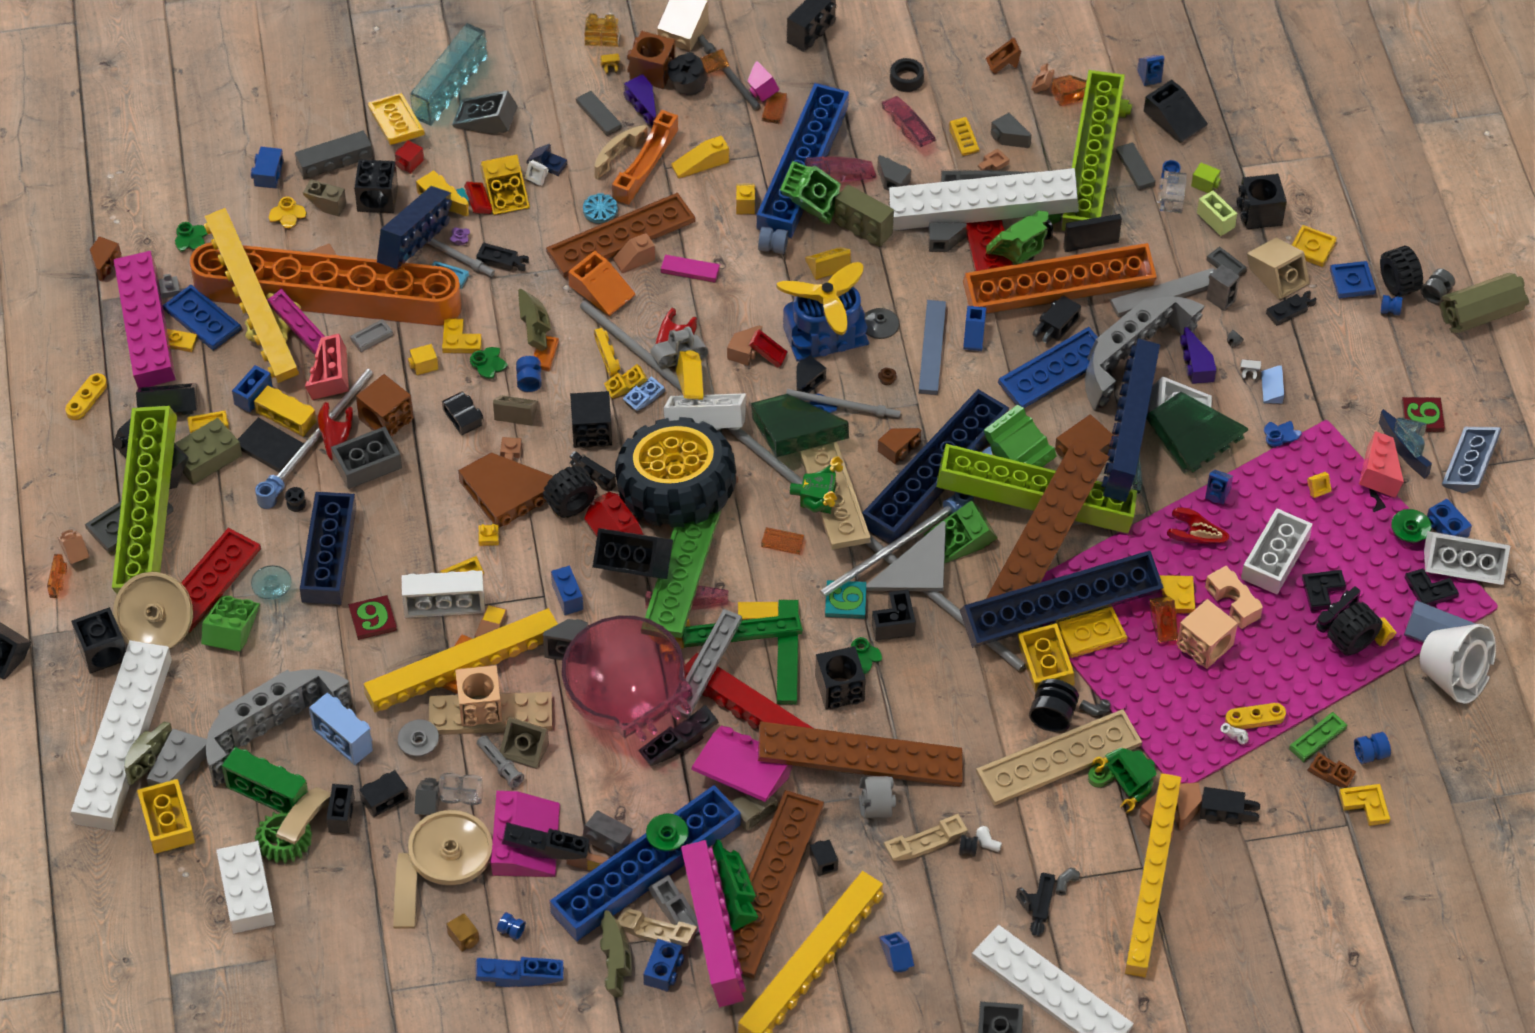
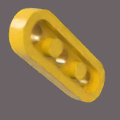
[594,328,620,376]
[65,373,107,420]
[1225,703,1286,729]

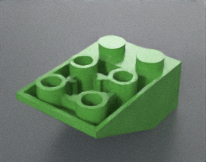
[924,500,998,564]
[201,596,260,652]

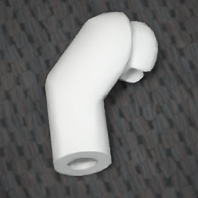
[1221,723,1249,744]
[976,826,1002,852]

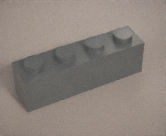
[295,130,373,179]

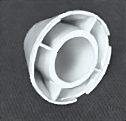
[1420,624,1496,704]

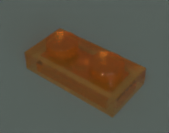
[47,554,67,598]

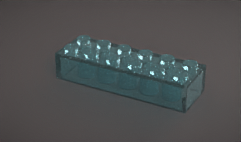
[410,23,488,126]

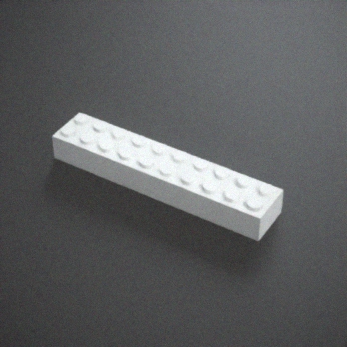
[889,168,1079,231]
[71,640,172,831]

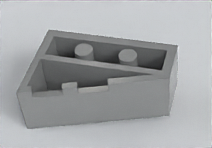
[147,729,207,786]

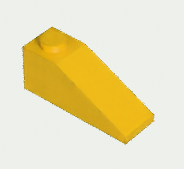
[671,135,729,179]
[676,350,704,400]

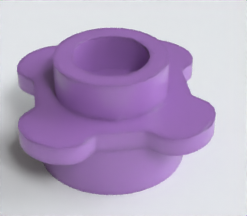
[450,227,470,245]

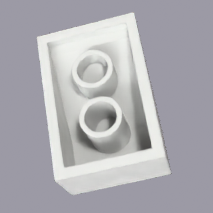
[1149,377,1212,429]

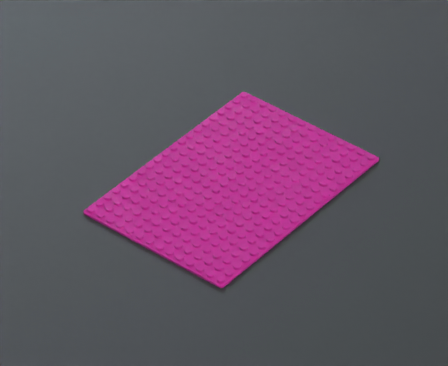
[1040,420,1498,784]

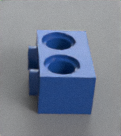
[1427,499,1472,538]
[643,939,685,992]

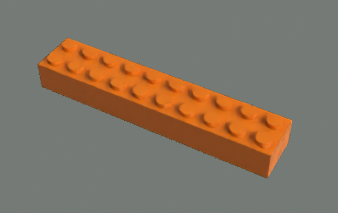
[963,243,1157,314]

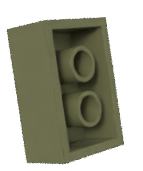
[834,184,894,247]
[175,418,242,485]

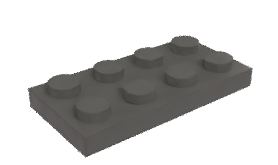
[85,501,174,553]

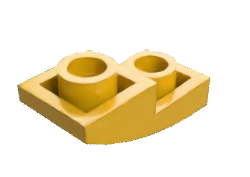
[604,364,648,399]

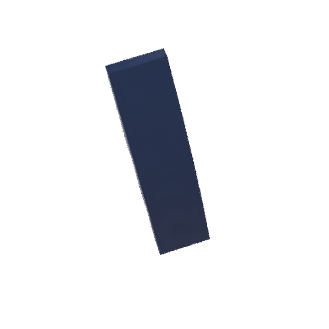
[1379,409,1432,479]

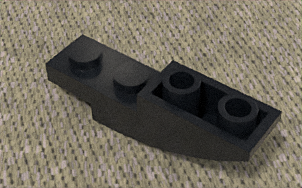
[638,705,719,766]
[502,822,590,860]

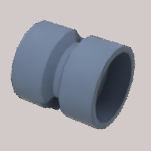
[758,226,788,254]

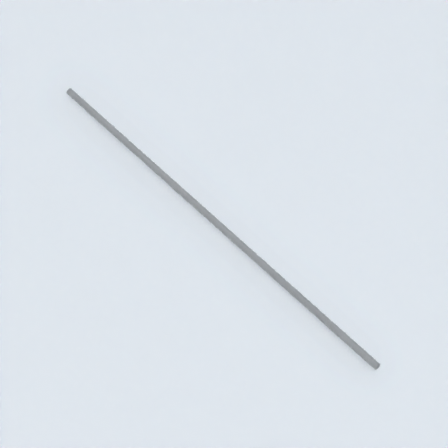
[580,300,1026,672]

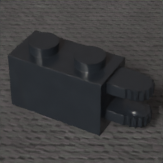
[1033,295,1081,343]
[1200,787,1260,824]

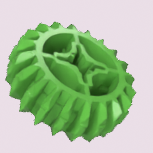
[255,809,312,864]

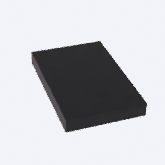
[1063,214,1122,252]
[238,417,304,473]

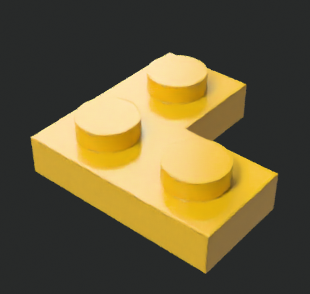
[442,319,482,353]
[1339,784,1390,826]

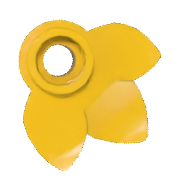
[269,196,306,229]

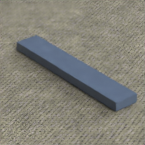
[919,300,946,395]

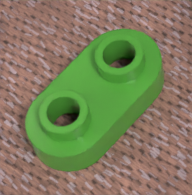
[1088,763,1116,788]

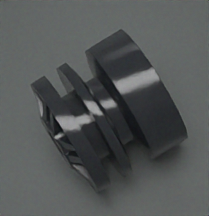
[1029,679,1079,732]

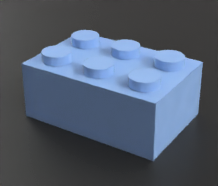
[309,693,373,765]

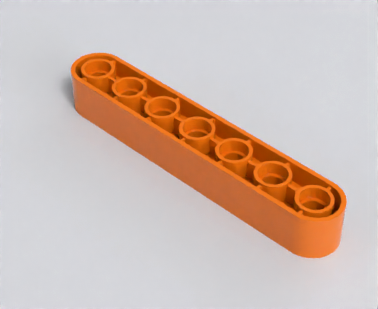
[190,243,462,326]

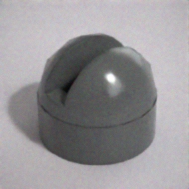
[1227,330,1244,346]

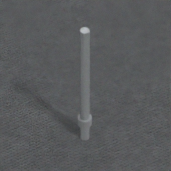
[427,238,495,277]
[786,389,901,418]

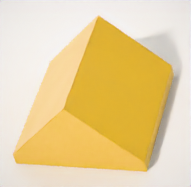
[805,247,851,280]

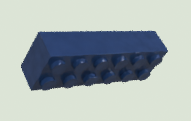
[377,186,452,269]
[300,492,357,605]

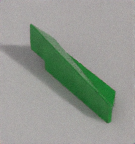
[712,839,758,931]

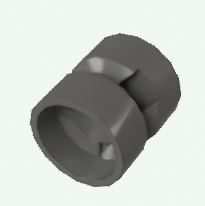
[1421,268,1455,304]

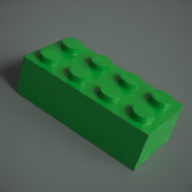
[222,747,308,814]

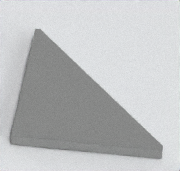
[866,521,946,591]

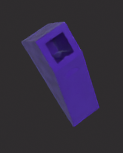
[623,74,656,127]
[1180,327,1216,384]

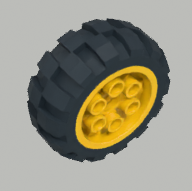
[615,417,737,528]

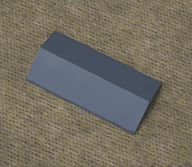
[1442,427,1502,493]
[1404,600,1476,643]

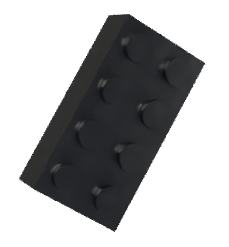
[592,528,673,579]

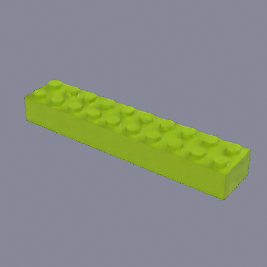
[1062,70,1125,231]
[112,406,177,594]
[936,444,1137,534]

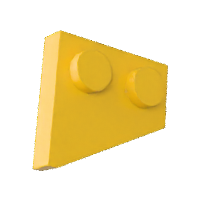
[1159,575,1195,613]

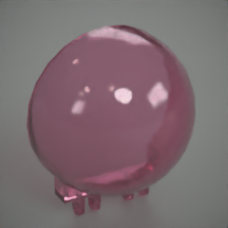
[561,615,693,742]

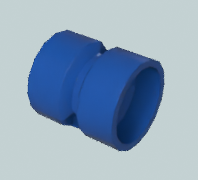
[516,356,542,392]
[1354,731,1391,764]

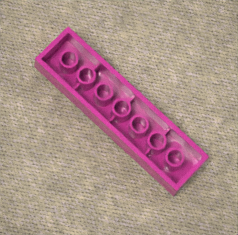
[114,251,176,388]
[681,840,746,1007]

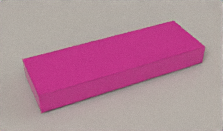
[661,254,720,283]

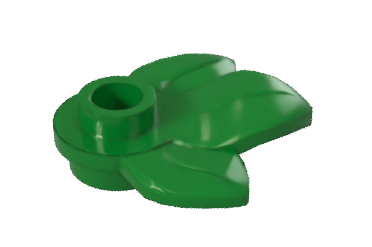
[175,222,208,252]
[470,347,508,379]
[851,637,882,674]

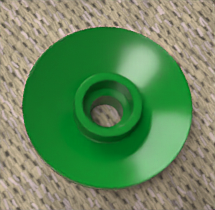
[1391,509,1431,543]
[646,813,688,851]

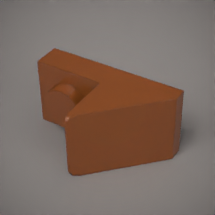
[985,37,1022,74]

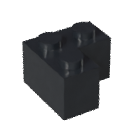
[872,589,916,641]

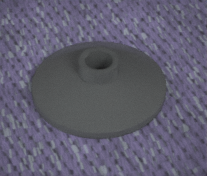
[864,308,899,339]

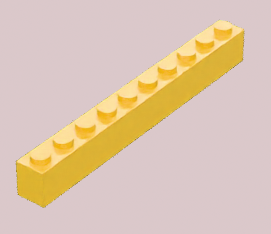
[204,208,299,383]
[363,608,558,713]
[1125,773,1181,978]
[738,871,884,1033]

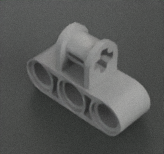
[650,327,708,368]

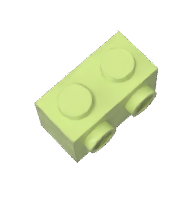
[1197,191,1237,236]

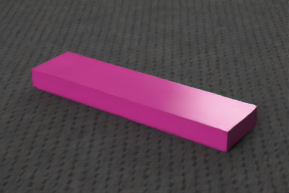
[267,289,325,355]

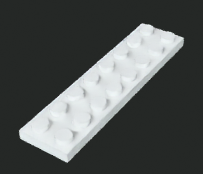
[972,925,1134,1033]

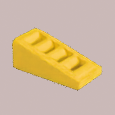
[949,117,979,156]

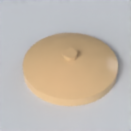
[113,572,193,649]
[408,810,492,885]

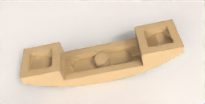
[594,125,648,180]
[276,787,331,844]
[883,814,968,861]
[394,853,418,929]
[618,907,698,947]

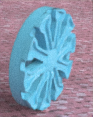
[583,193,618,223]

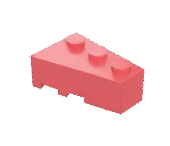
[305,334,349,400]
[1359,431,1404,498]

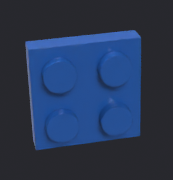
[1330,261,1376,299]

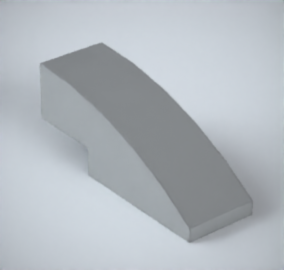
[648,875,700,933]

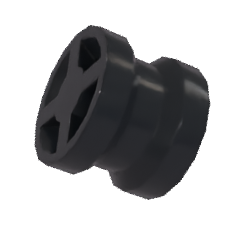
[285,487,306,512]
[959,834,978,857]

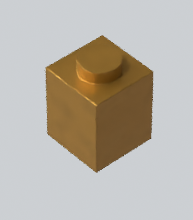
[446,913,479,952]

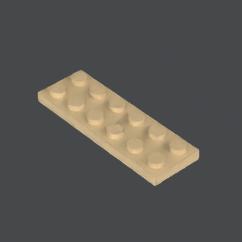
[429,692,552,734]

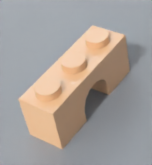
[1205,566,1263,629]

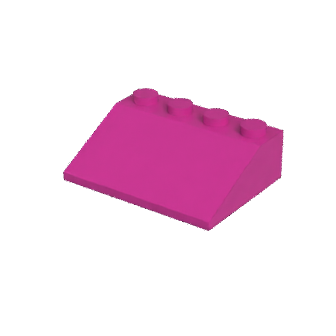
[691,725,793,802]
[491,791,560,877]

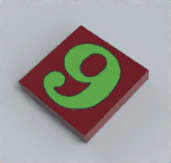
[1402,397,1445,432]
[348,595,397,640]

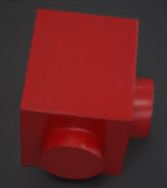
[395,140,424,174]

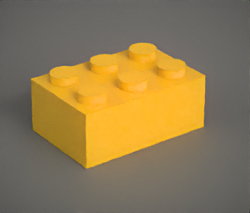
[1018,623,1075,693]
[137,779,195,854]

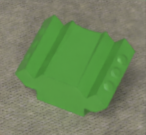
[780,161,841,225]
[986,210,1048,265]
[984,405,1057,467]

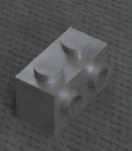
[1206,265,1240,311]
[582,810,633,856]

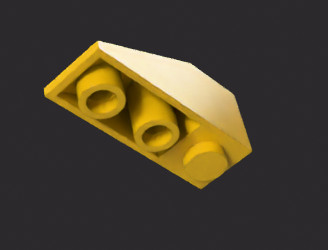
[416,170,469,216]

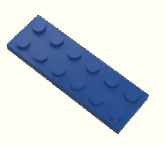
[998,327,1098,408]

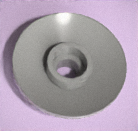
[398,719,439,757]

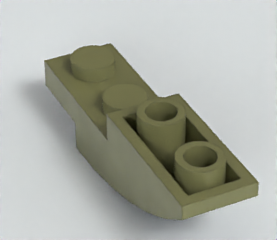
[518,288,551,351]
[124,722,172,785]
[600,910,632,997]

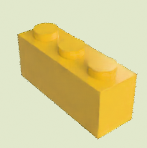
[254,385,317,437]

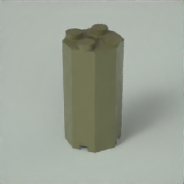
[1440,273,1529,333]

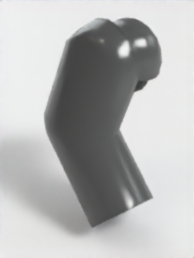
[1079,699,1111,716]
[1056,868,1080,896]

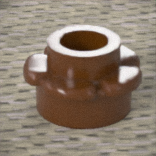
[878,368,897,385]

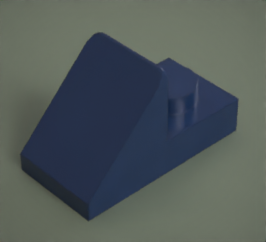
[526,143,567,176]

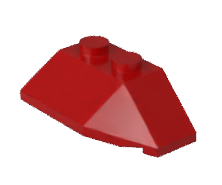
[584,492,644,537]

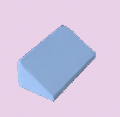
[1261,365,1284,404]

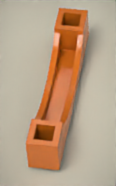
[612,110,678,205]

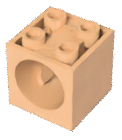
[1177,599,1238,669]
[456,665,502,726]

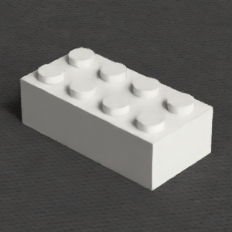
[1241,508,1313,595]
[402,570,485,618]
[216,841,275,934]

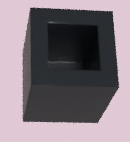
[810,839,838,876]

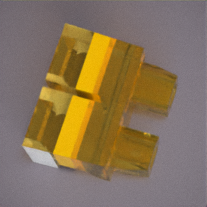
[584,13,620,47]

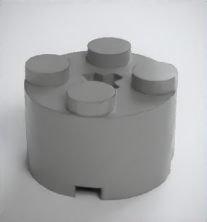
[859,776,896,818]

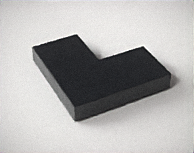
[1404,568,1459,606]
[1302,570,1346,611]

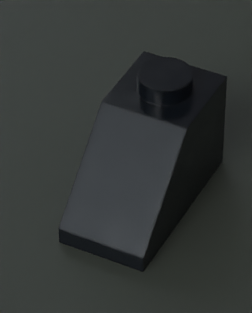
[796,355,826,401]

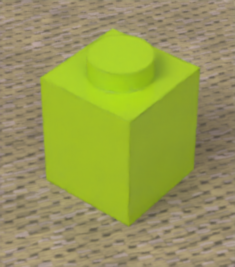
[1191,162,1222,193]

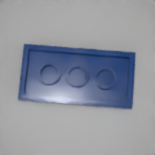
[162,284,242,351]

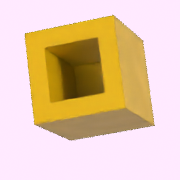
[408,344,438,376]

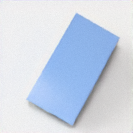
[623,376,666,411]

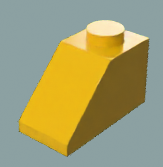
[736,184,755,214]

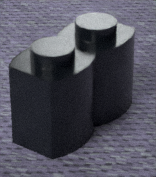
[442,391,483,435]

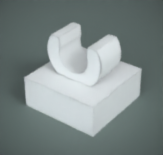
[525,160,549,186]
[1240,359,1261,380]

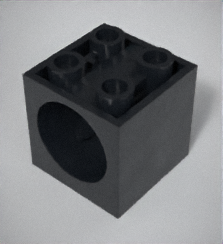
[354,159,398,213]
[1236,173,1287,230]
[570,391,612,448]
[71,607,126,674]
[815,646,866,710]

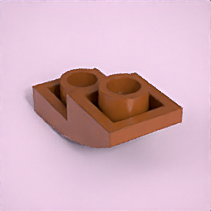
[1307,753,1356,788]

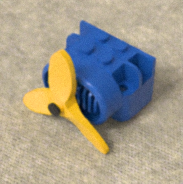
[776,262,869,362]

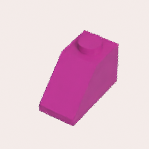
[748,61,780,102]

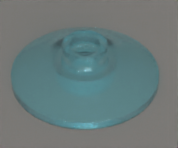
[251,565,292,600]

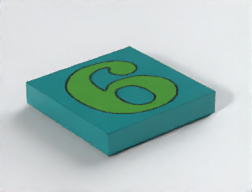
[825,580,867,619]

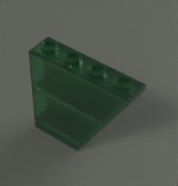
[1146,392,1248,474]
[751,394,849,458]

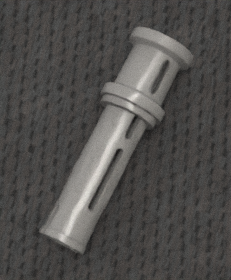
[477,735,525,788]

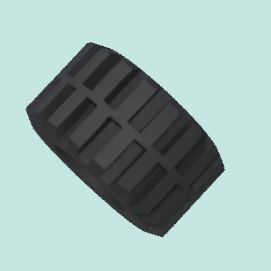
[1380,245,1423,297]
[543,466,597,518]
[1328,602,1383,656]

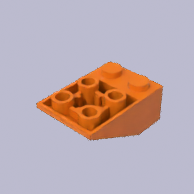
[568,251,636,316]

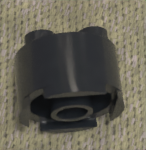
[668,52,708,96]

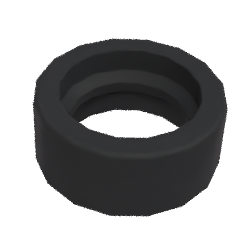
[890,58,924,92]

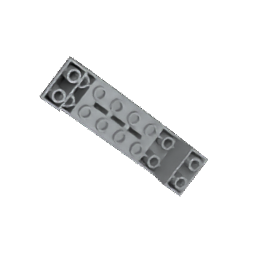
[1085,296,1205,410]
[206,669,353,787]

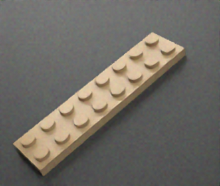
[794,427,871,550]
[976,709,1142,806]

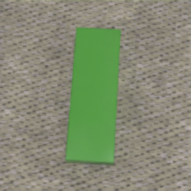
[1289,712,1347,762]

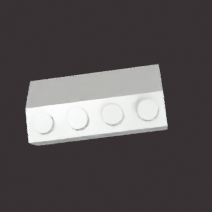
[664,393,746,430]
[1424,531,1510,585]

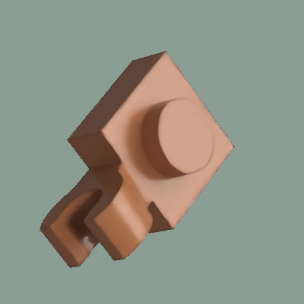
[1031,63,1055,93]
[978,148,1010,171]
[500,437,522,461]

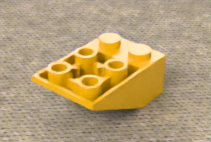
[480,154,530,215]

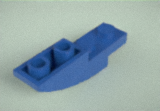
[476,957,563,987]

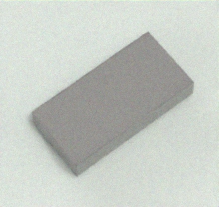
[350,319,393,352]

